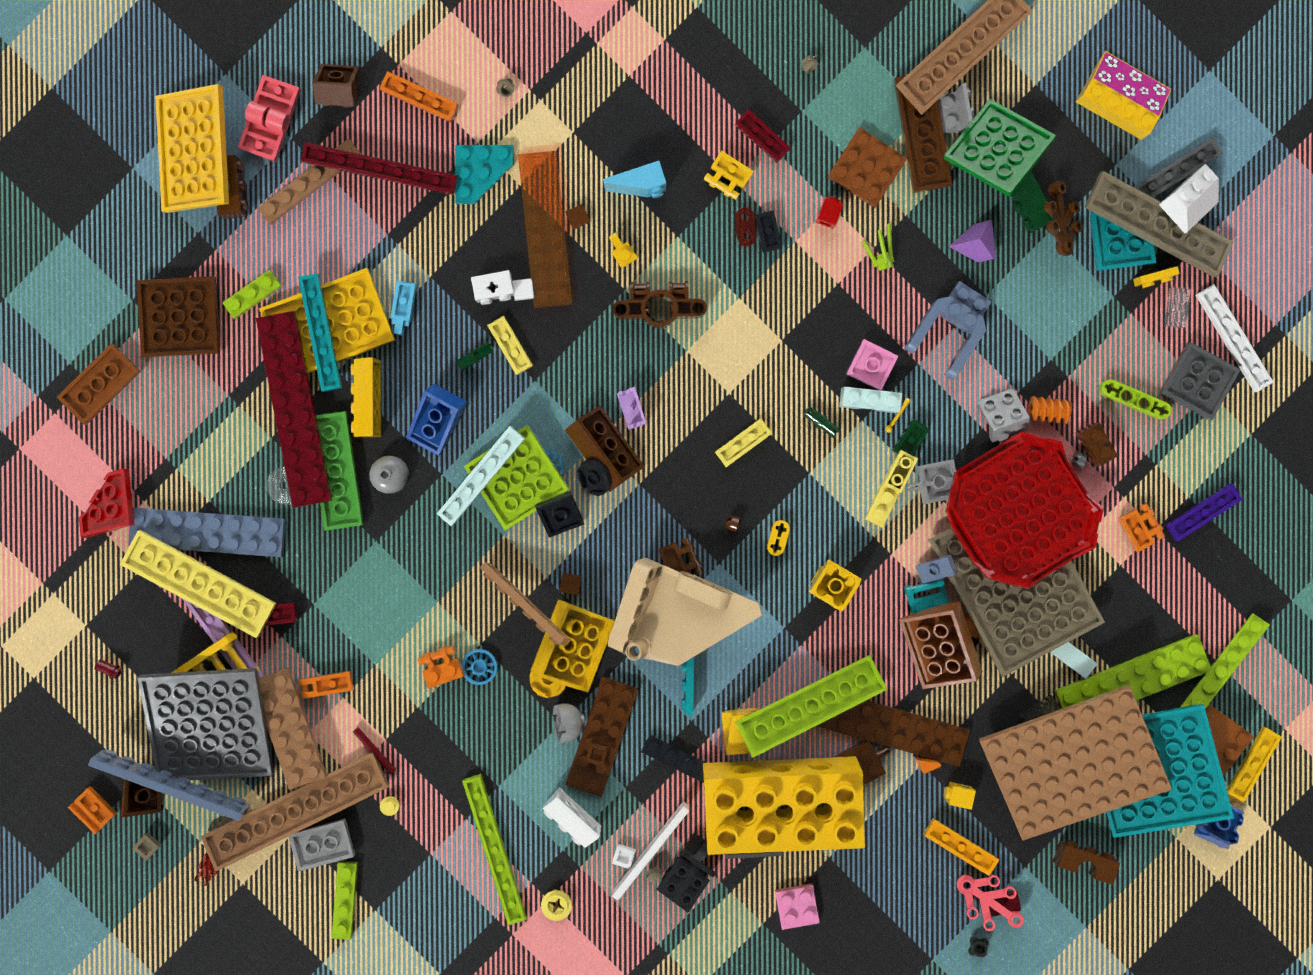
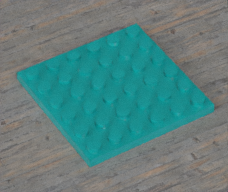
[1107,703,1234,838]

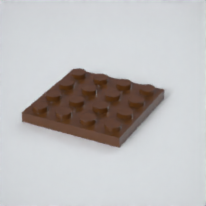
[137,276,220,358]

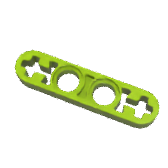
[1099,379,1172,419]

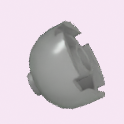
[369,456,409,494]
[553,704,585,743]

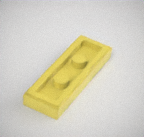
[487,316,533,375]
[715,418,772,467]

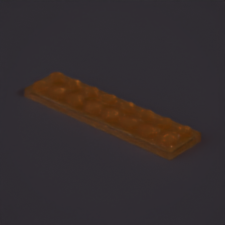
[518,150,573,308]

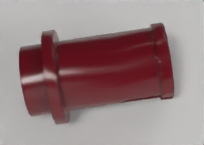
[94,659,122,679]

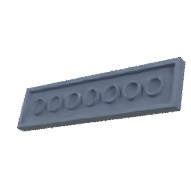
[128,508,286,557]
[88,749,249,821]

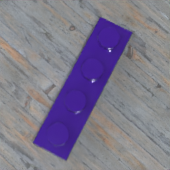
[1165,484,1243,541]

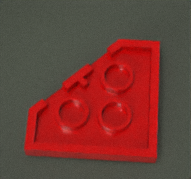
[79,468,135,538]

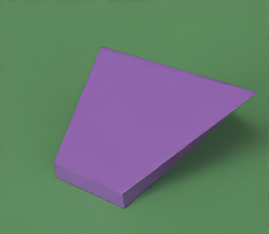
[948,220,996,262]

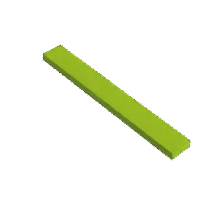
[462,774,527,925]

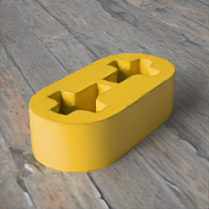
[767,520,790,556]

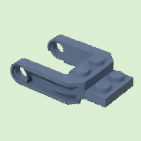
[904,281,991,380]

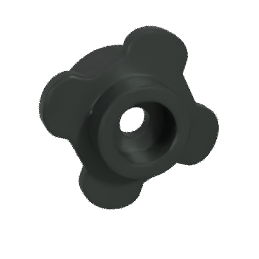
[968,936,989,957]

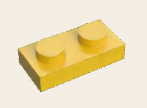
[1133,266,1179,288]

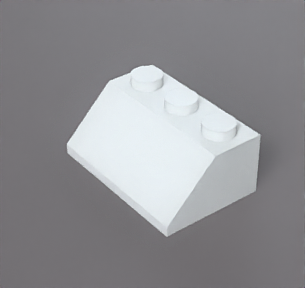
[1159,164,1219,233]
[543,787,601,847]

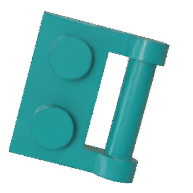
[904,578,949,614]

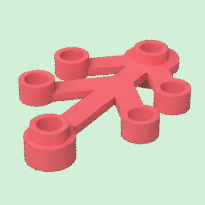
[957,874,1024,931]

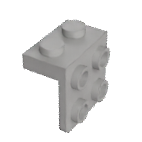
[978,389,1030,443]

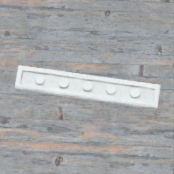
[1195,284,1273,392]
[612,801,689,900]

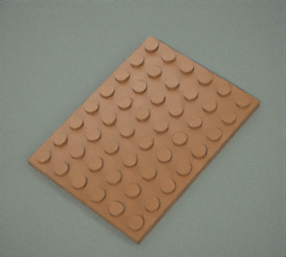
[979,685,1172,841]

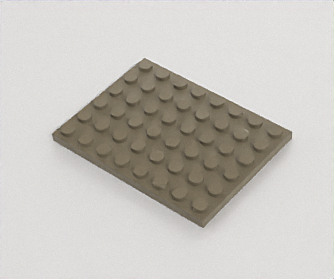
[928,528,1105,677]

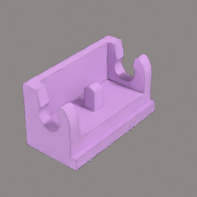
[617,387,647,430]

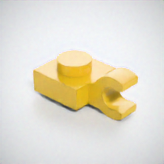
[609,233,638,269]

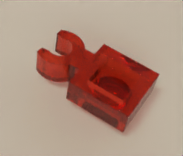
[194,851,218,886]

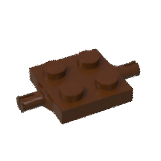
[834,740,890,786]

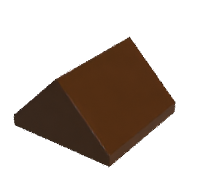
[121,779,162,817]

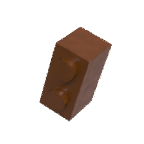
[1075,422,1118,466]

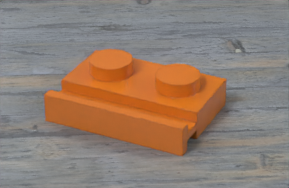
[68,786,117,834]

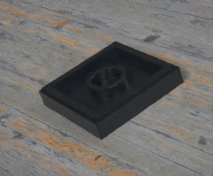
[535,491,584,538]

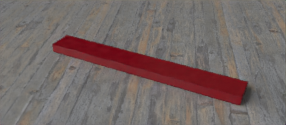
[301,142,458,195]

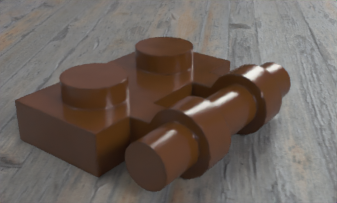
[658,537,702,575]

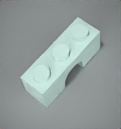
[839,387,902,413]

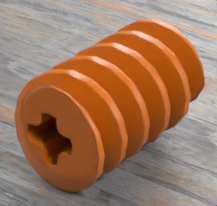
[1027,396,1072,424]

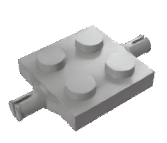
[907,459,957,504]

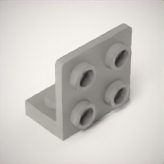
[938,83,974,135]

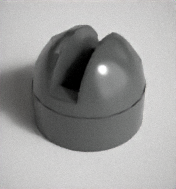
[1071,453,1087,469]

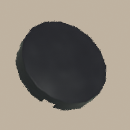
[577,458,612,496]

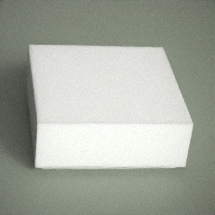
[512,279,534,301]
[612,844,636,869]

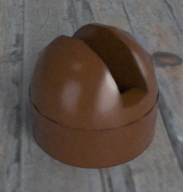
[725,516,741,532]

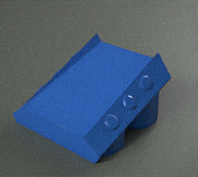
[1194,806,1244,849]

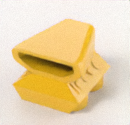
[809,559,861,612]
[721,708,759,755]

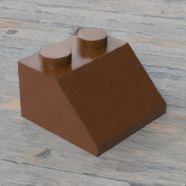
[312,64,360,108]

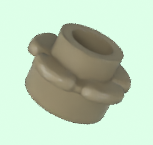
[801,55,819,74]
[496,78,514,97]
[645,866,663,883]

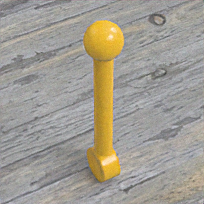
[885,398,911,433]

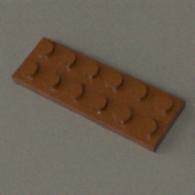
[894,76,952,193]
[565,676,638,797]

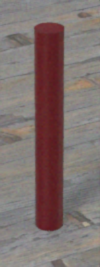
[353,727,396,775]

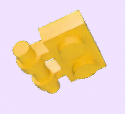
[704,150,754,200]

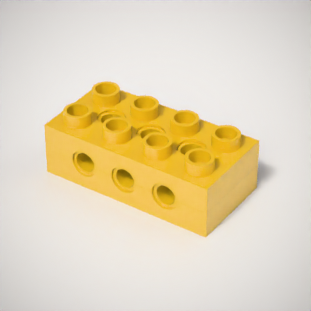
[703,756,865,855]

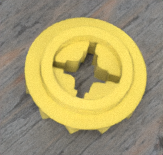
[541,889,572,921]

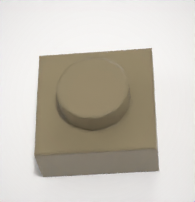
[132,832,162,861]

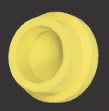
[380,796,399,816]

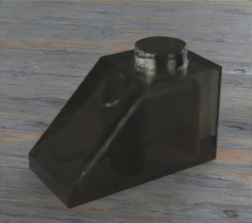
[1019,695,1060,723]

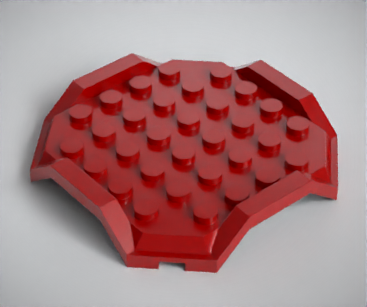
[945,432,1104,589]

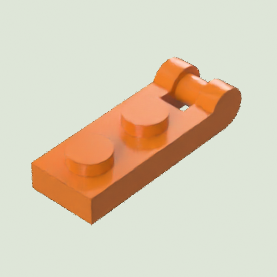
[298,671,354,699]

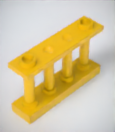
[172,632,260,673]

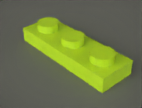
[222,270,282,319]

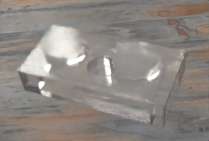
[1164,287,1191,328]

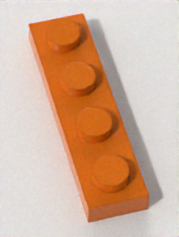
[379,71,459,123]

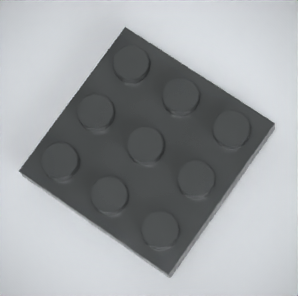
[1160,342,1240,420]

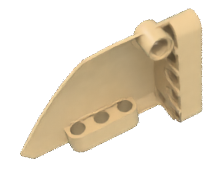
[608,558,763,666]

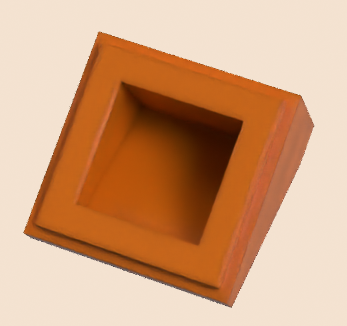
[915,757,941,774]

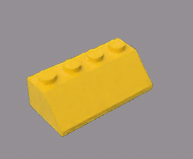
[351,357,381,437]

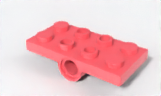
[238,75,301,162]

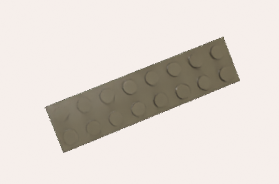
[1084,171,1233,277]

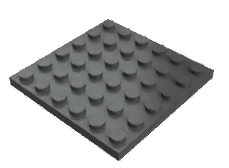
[137,668,274,780]

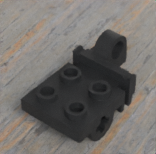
[656,833,716,913]

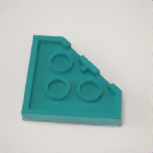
[455,145,514,204]
[1089,213,1156,271]

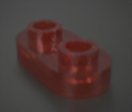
[735,208,756,247]

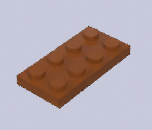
[57,343,141,425]

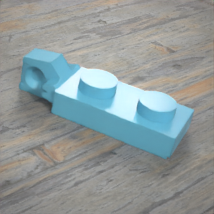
[390,280,417,336]

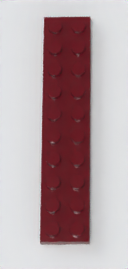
[256,311,332,508]

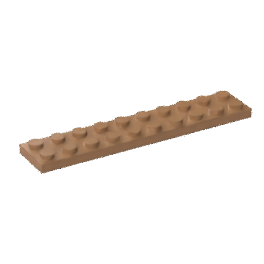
[200,752,390,872]

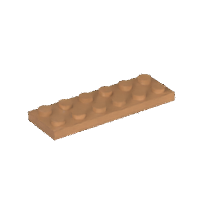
[259,668,327,790]

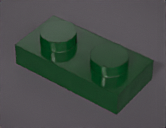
[892,419,930,456]

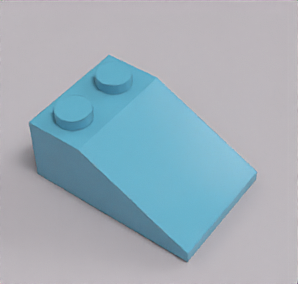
[603,161,666,198]

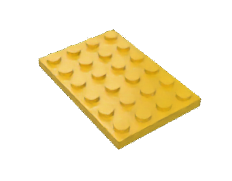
[155,84,229,213]
[259,268,396,374]

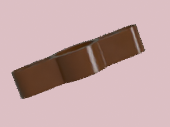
[612,281,707,329]

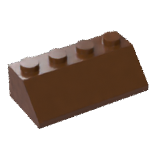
[565,405,645,492]

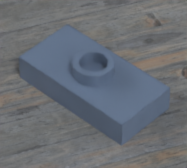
[915,555,958,583]

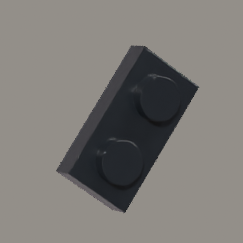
[755,210,782,253]

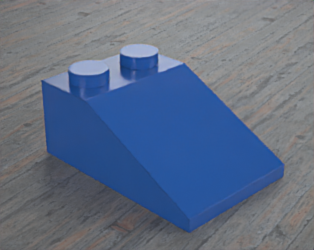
[406,384,467,456]

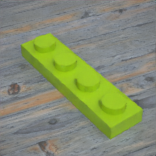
[331,861,358,940]

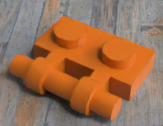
[1118,503,1165,552]
[418,646,465,689]

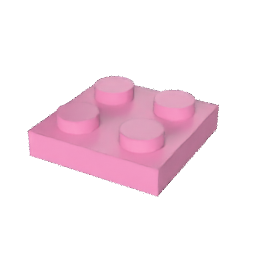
[846,339,898,391]
[775,883,819,930]

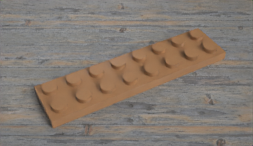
[896,0,1033,115]

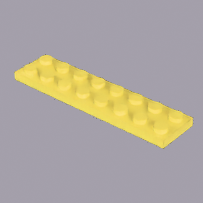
[120,530,277,638]

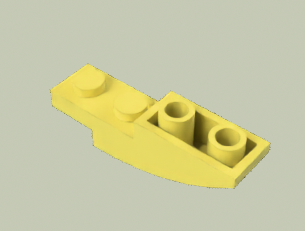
[864,450,918,528]

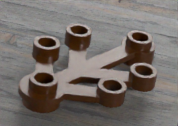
[1044,181,1083,256]

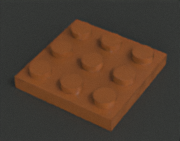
[827,127,908,208]

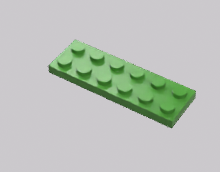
[316,411,364,531]

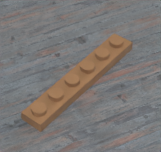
[258,138,361,225]
[480,562,571,646]

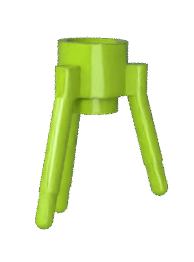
[862,223,894,271]

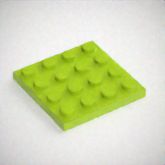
[464,425,570,531]

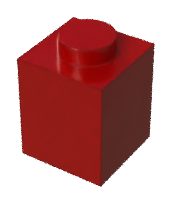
[815,196,843,229]

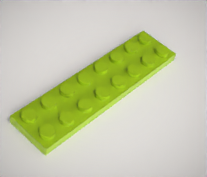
[1054,634,1212,709]
[735,655,888,758]

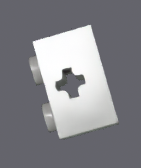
[471,270,514,305]

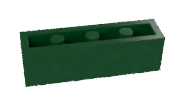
[1011,171,1053,234]

